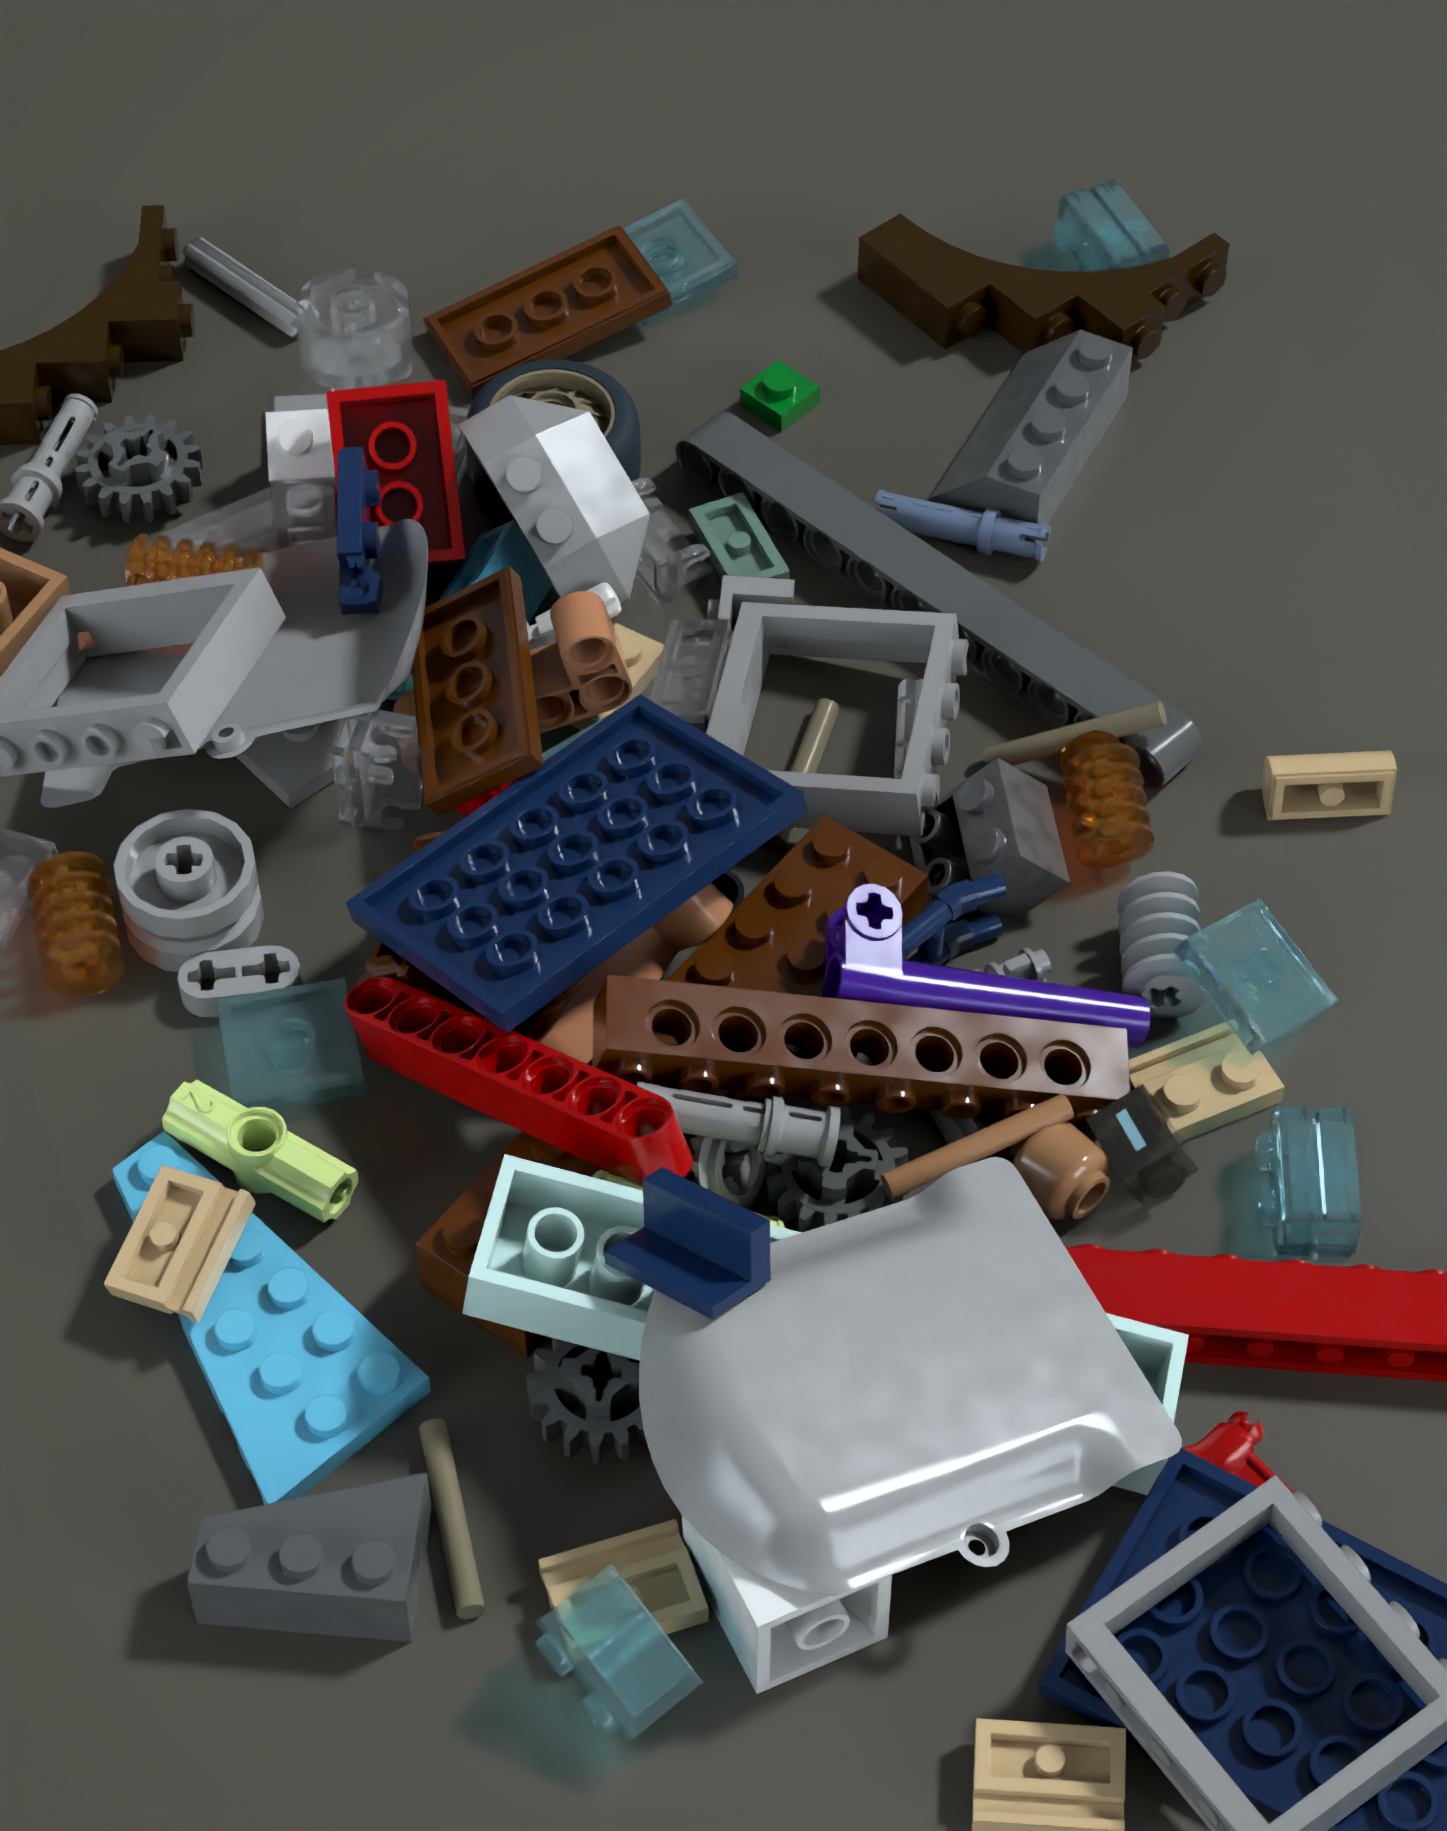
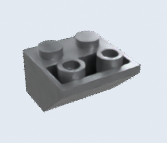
[909,757,1070,924]

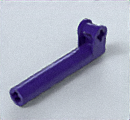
[823,884,1150,1048]

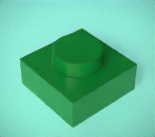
[740,359,820,432]

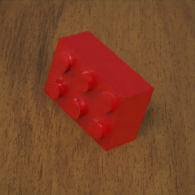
[326,380,465,566]

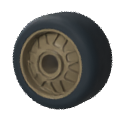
[466,359,641,523]

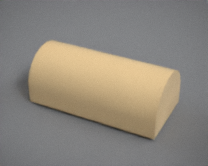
[1262,750,1397,820]

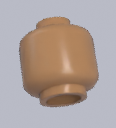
[1010,1121,1110,1220]

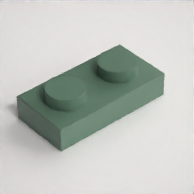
[689,492,790,581]

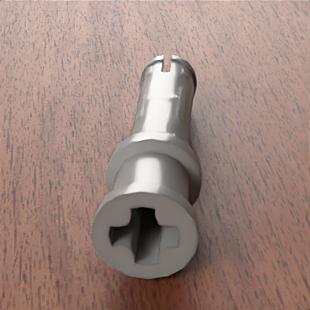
[0,394,98,542]
[636,1081,841,1168]

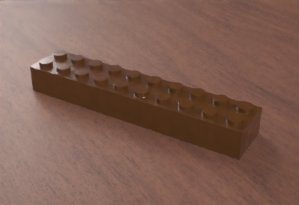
[416,815,928,1358]

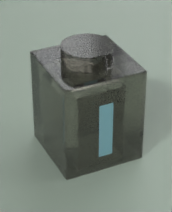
[1086,1084,1199,1205]

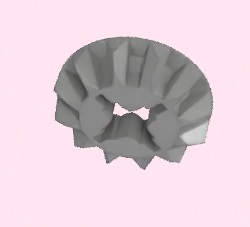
[690,1136,765,1210]

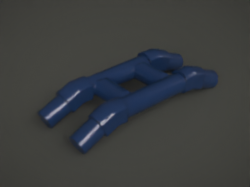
[851,872,1007,1058]

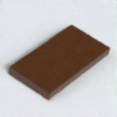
[423,225,673,401]
[412,566,544,816]

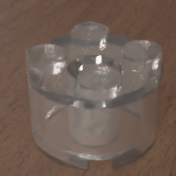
[296,269,413,391]

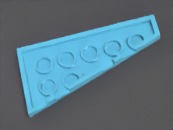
[112,1131,431,1505]

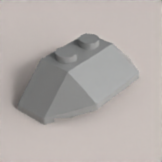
[458,395,650,605]

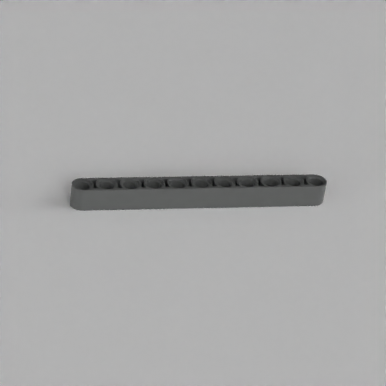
[675,411,1203,790]

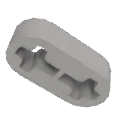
[177,945,303,1018]

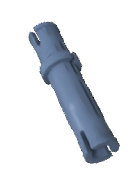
[874,489,1051,562]

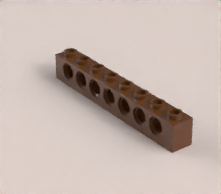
[592,975,1131,1132]

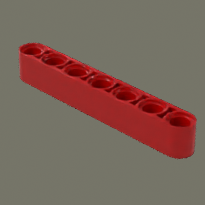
[344,976,693,1187]

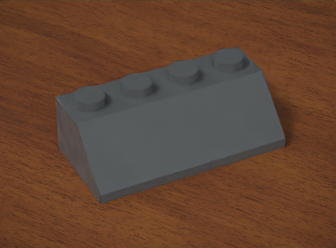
[930,330,1133,543]

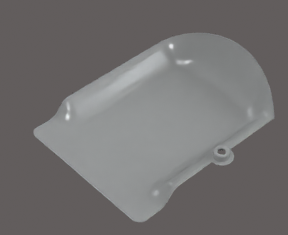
[41,519,428,808]
[639,1157,1182,1596]

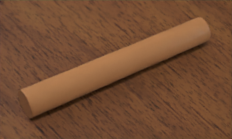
[881,1093,1074,1199]

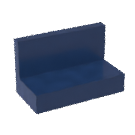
[605,1167,771,1320]

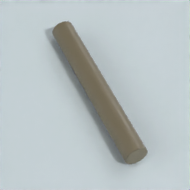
[765,698,839,851]
[983,701,1167,766]
[419,1419,485,1619]

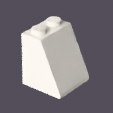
[682,1515,892,1694]

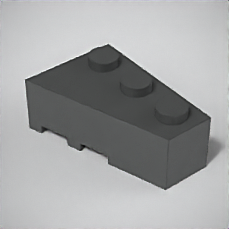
[187,1472,432,1642]

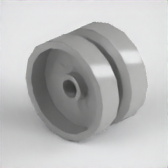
[113,809,264,972]

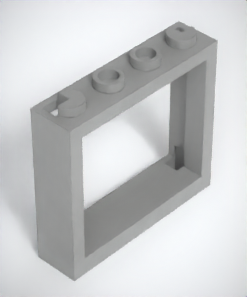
[0,567,286,777]
[706,602,969,836]
[1065,1475,1447,1831]

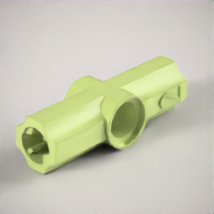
[162,1079,359,1223]

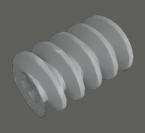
[1118,871,1205,1019]

